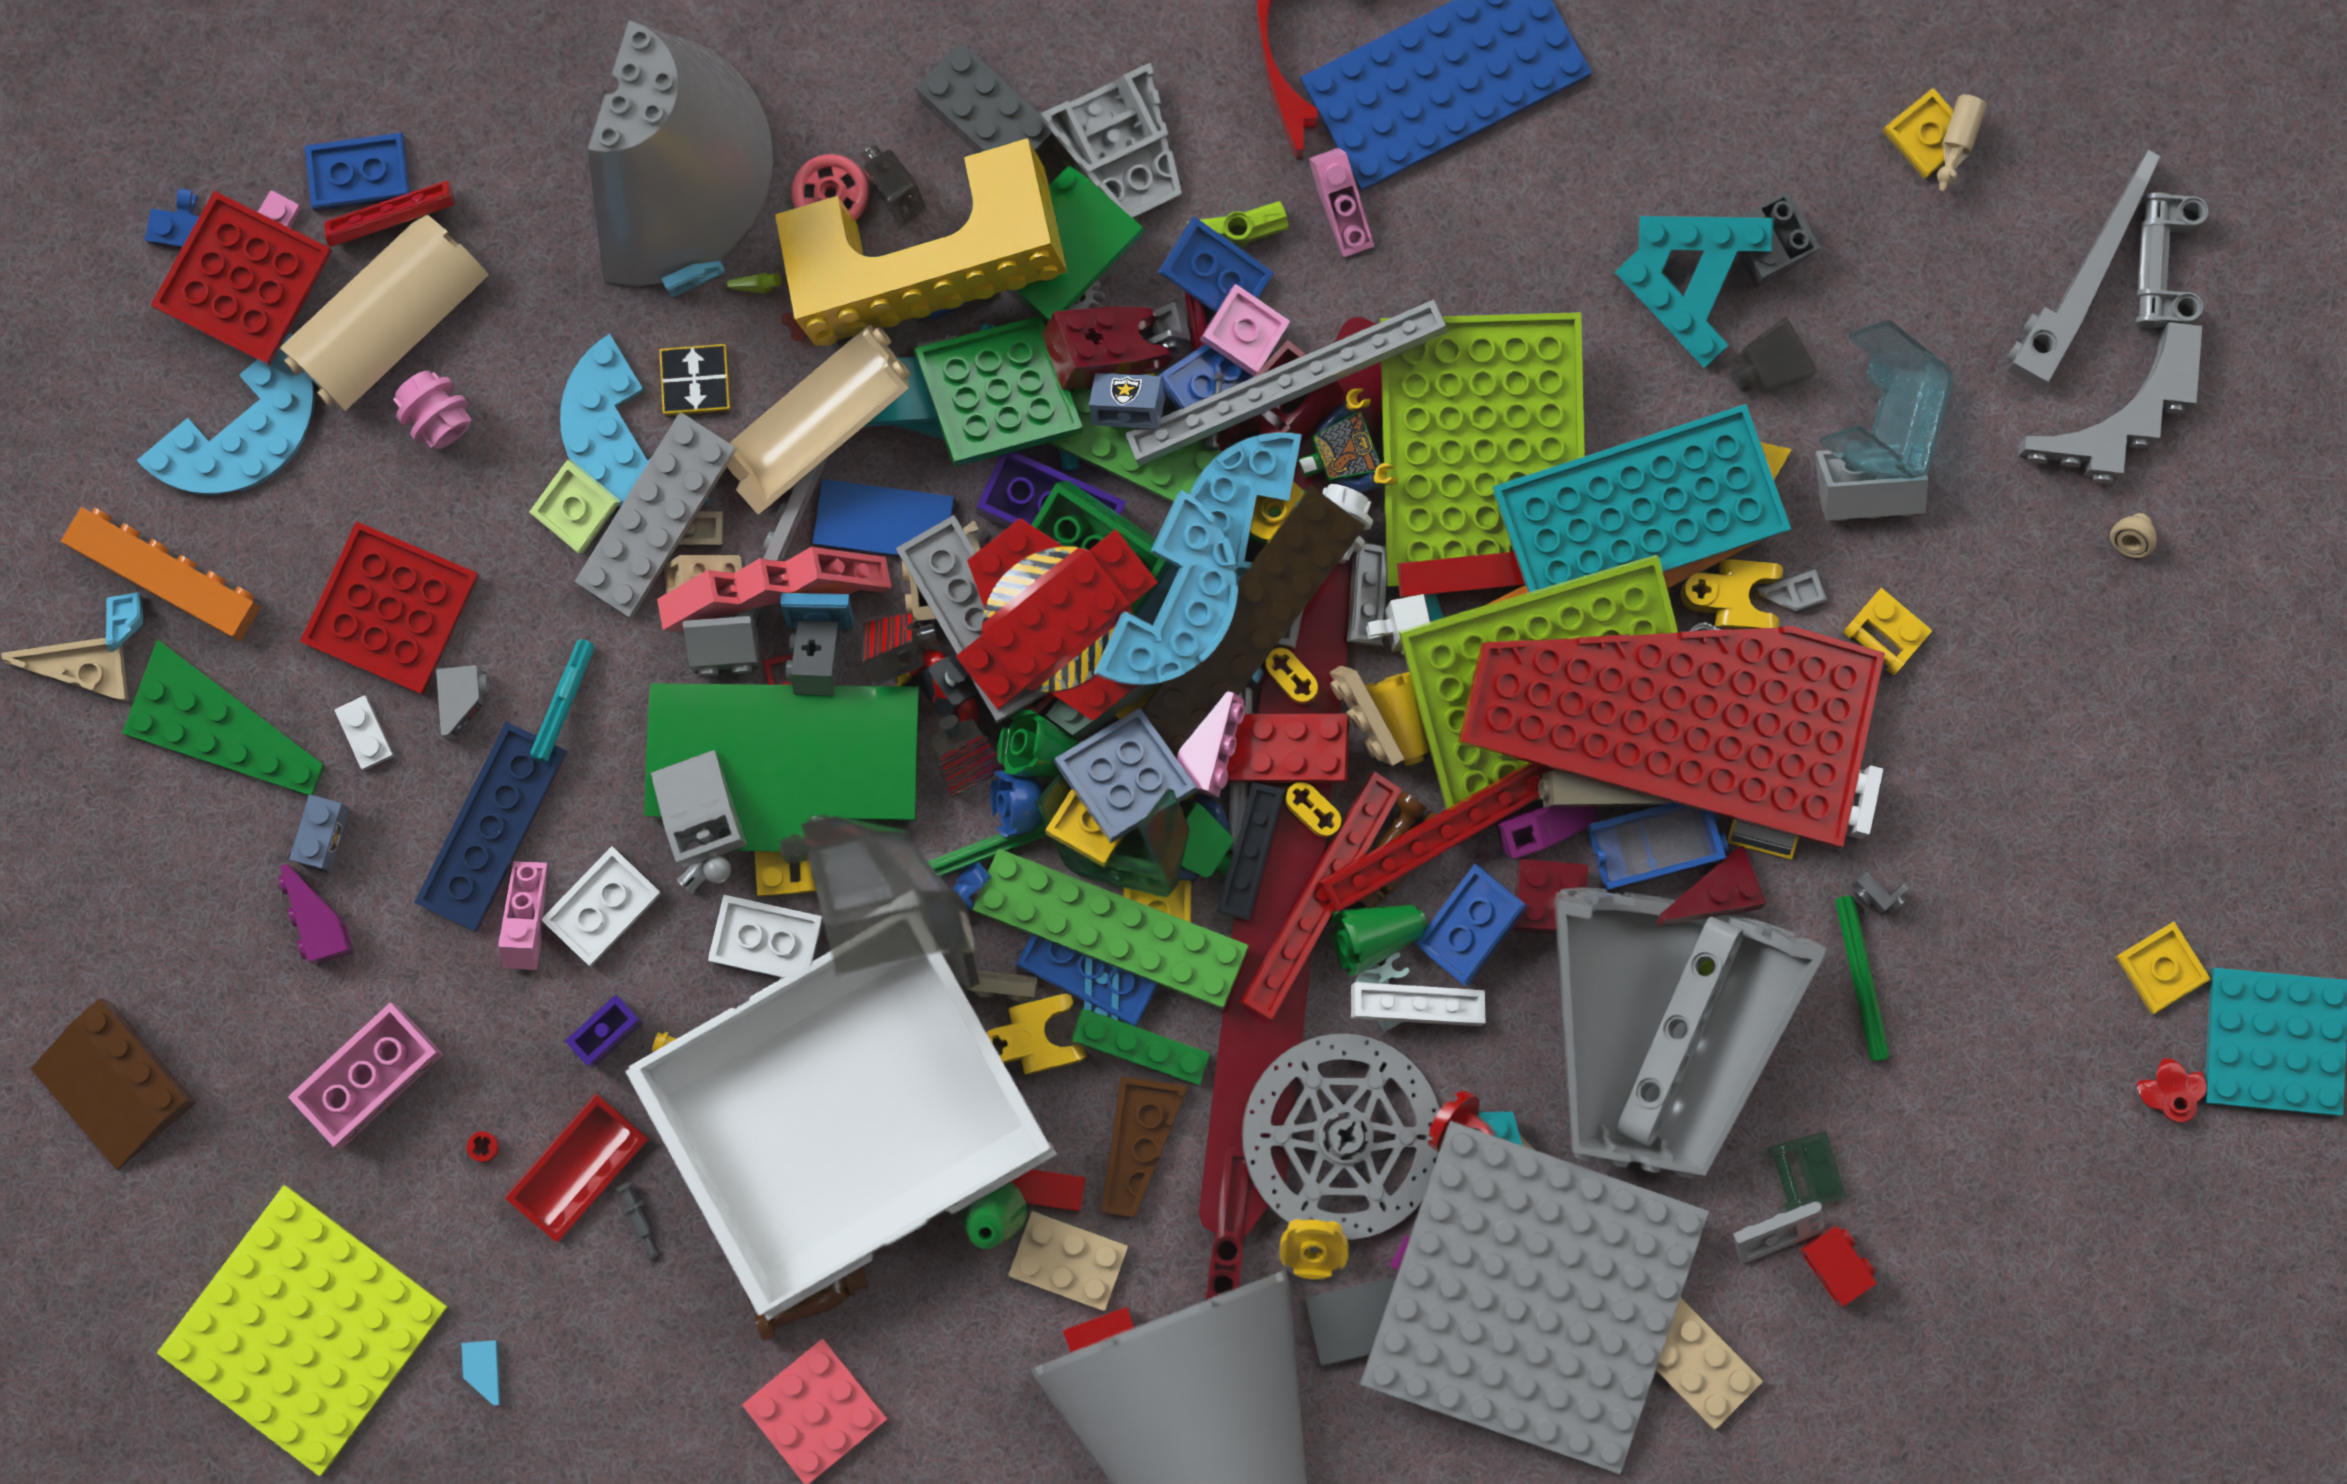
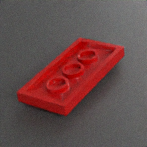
[1226,714,1350,783]

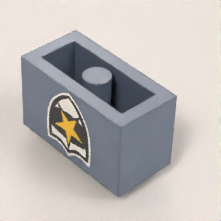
[1089,373,1165,429]
[289,794,350,873]

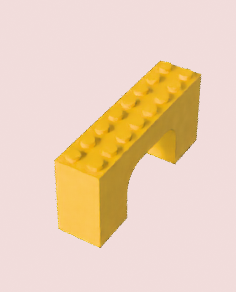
[775,138,1067,347]

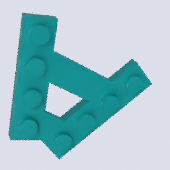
[1615,216,1774,368]

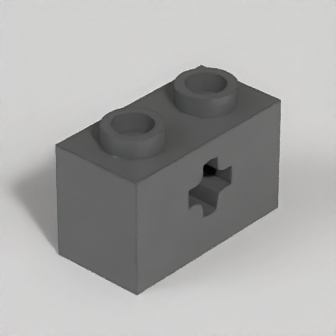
[786,620,840,696]

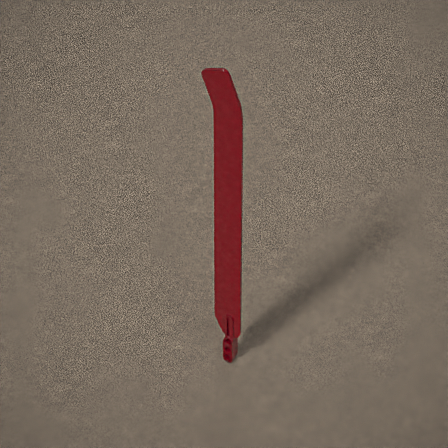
[1199,316,1382,1300]

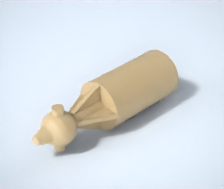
[1937,95,1987,192]

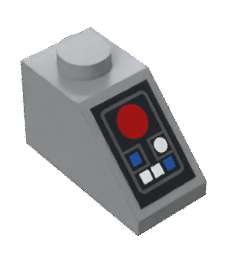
[436,665,489,740]

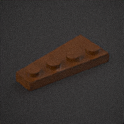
[1101,1076,1188,1217]

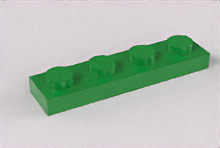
[1070,1008,1210,1086]

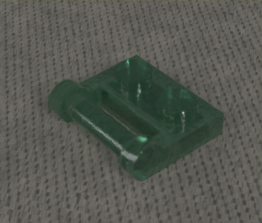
[1767,1131,1846,1212]

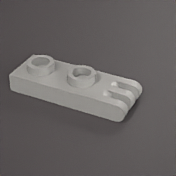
[1733,1202,1825,1264]

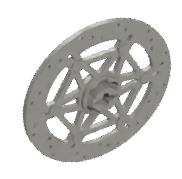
[1242,1034,1440,1240]

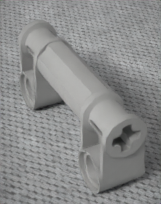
[2135,193,2209,328]

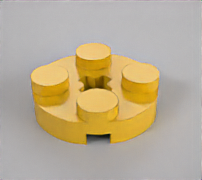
[1279,1219,1348,1279]

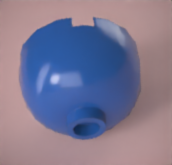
[990,771,1049,837]

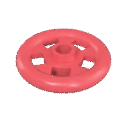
[791,154,870,221]

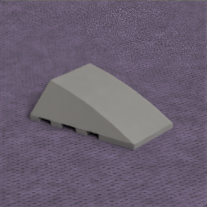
[1039,62,1182,218]

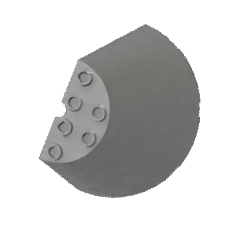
[588,20,773,287]
[1555,888,1826,1178]
[1030,1270,1308,1484]

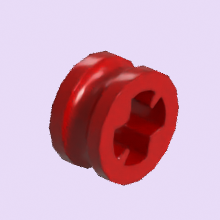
[466,1131,500,1162]

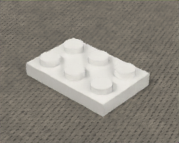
[541,846,662,967]
[708,895,823,978]

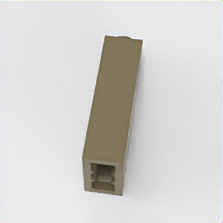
[1538,770,1671,808]

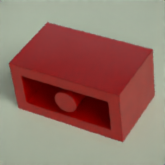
[1798,1226,1877,1307]

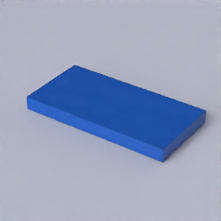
[813,479,954,557]
[1016,935,1158,1027]

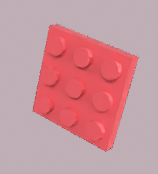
[742,1338,888,1484]

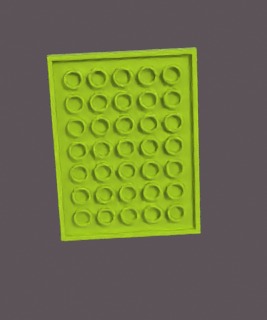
[1380,312,1585,586]
[1398,555,1678,809]

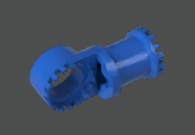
[931,862,991,930]

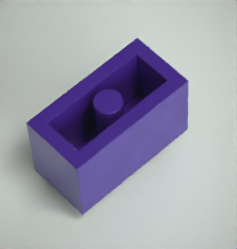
[565,994,644,1069]

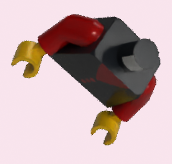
[885,649,980,756]

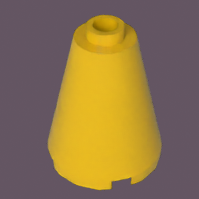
[1365,672,1429,766]

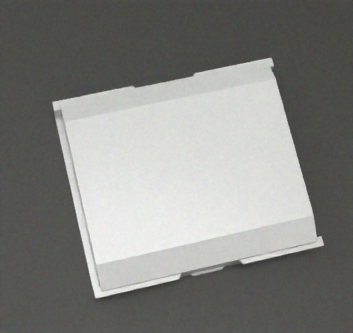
[626,903,1057,1320]

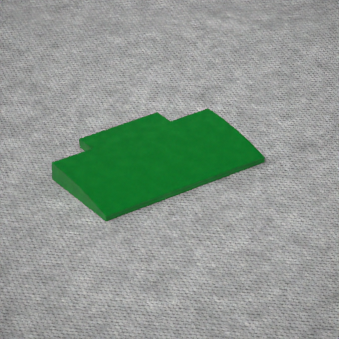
[644,683,919,853]

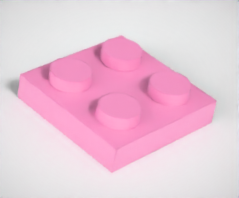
[1200,284,1290,376]

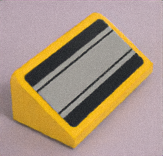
[1727,819,1799,860]

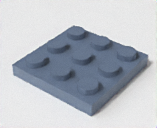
[1054,708,1196,843]

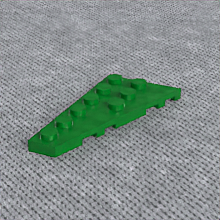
[122,639,325,796]

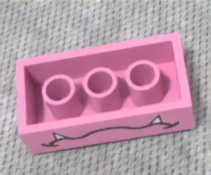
[288,1002,444,1149]

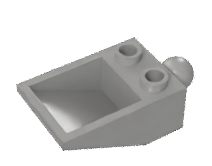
[651,750,747,883]

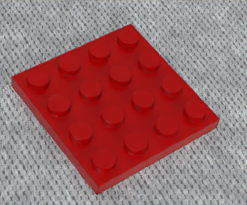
[150,191,333,366]
[299,521,479,696]

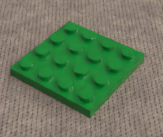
[915,315,1083,467]

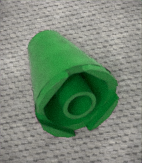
[997,709,1081,778]
[1329,905,1427,977]
[959,1182,1027,1249]

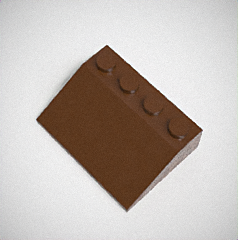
[30,998,197,1170]

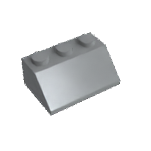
[1815,444,1928,521]

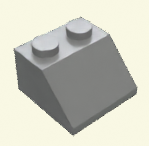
[683,616,760,677]

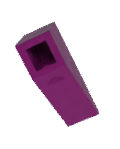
[1495,804,1599,859]
[278,864,354,965]

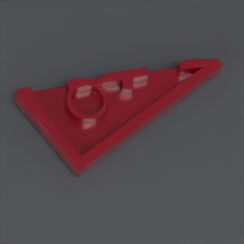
[1657,846,1766,926]

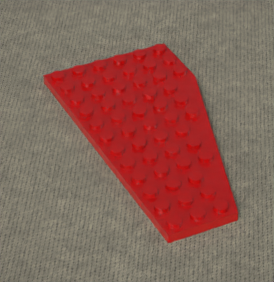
[1458,626,1885,848]

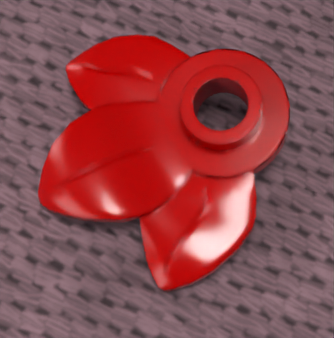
[2137,1058,2207,1124]

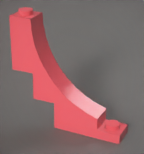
[657,547,892,632]

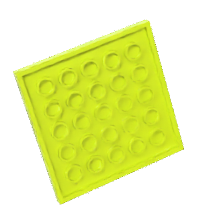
[157,1185,448,1476]

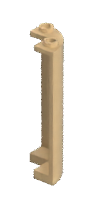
[280,215,489,411]
[727,323,911,515]

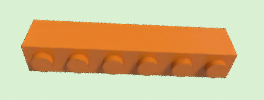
[61,507,261,642]

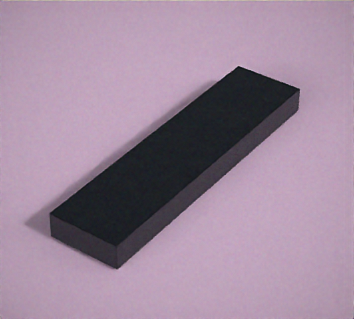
[1217,782,1286,922]

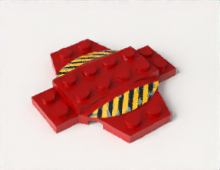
[956,518,1158,721]

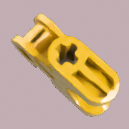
[1680,559,1783,630]
[987,994,1087,1075]

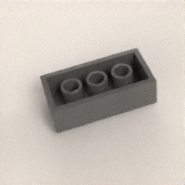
[915,42,1057,158]

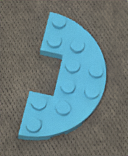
[136,333,315,496]
[560,334,711,507]
[1189,433,1302,583]
[1093,490,1238,685]

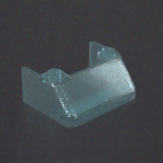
[1819,319,1953,479]

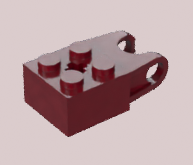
[1042,306,1172,390]
[1219,340,1344,443]

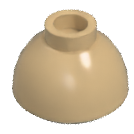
[2110,513,2157,558]

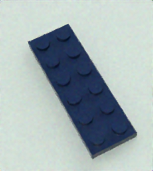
[414,722,568,933]

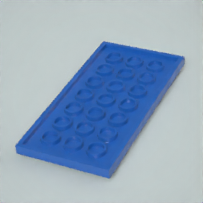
[1300,0,1592,192]

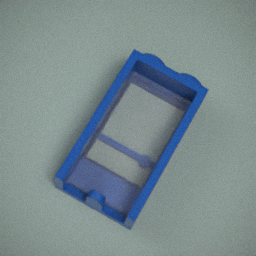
[1587,802,1728,892]

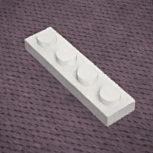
[1351,982,1485,1026]

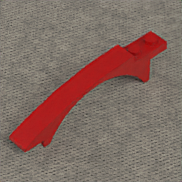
[1256,0,1317,159]

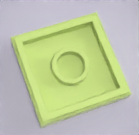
[529,460,621,554]

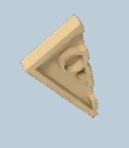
[1,638,128,701]

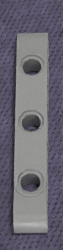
[1617,917,1744,1146]

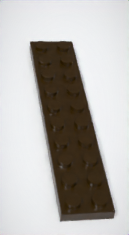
[1142,485,1366,759]

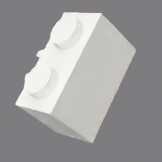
[1366,594,1430,655]

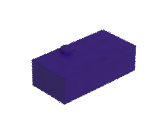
[975,452,1126,528]

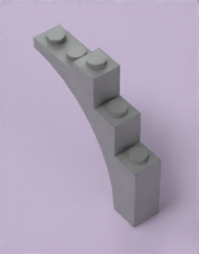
[2018,322,2202,484]

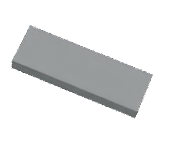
[1347,543,1387,647]

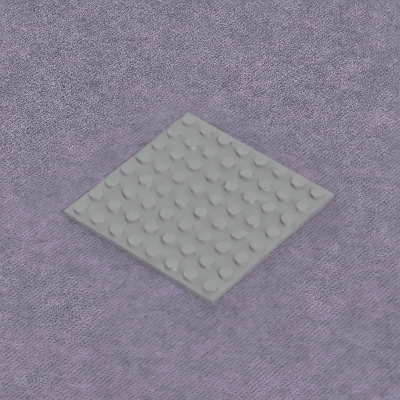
[1360,1121,1709,1474]

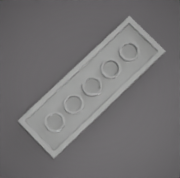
[574,412,738,618]
[896,515,1050,723]

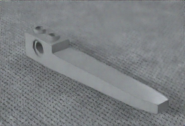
[2007,150,2160,390]

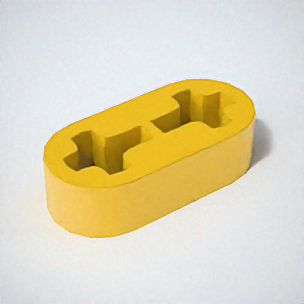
[1265,648,1318,705]
[1285,782,1341,838]

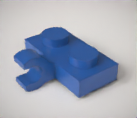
[145,188,199,248]

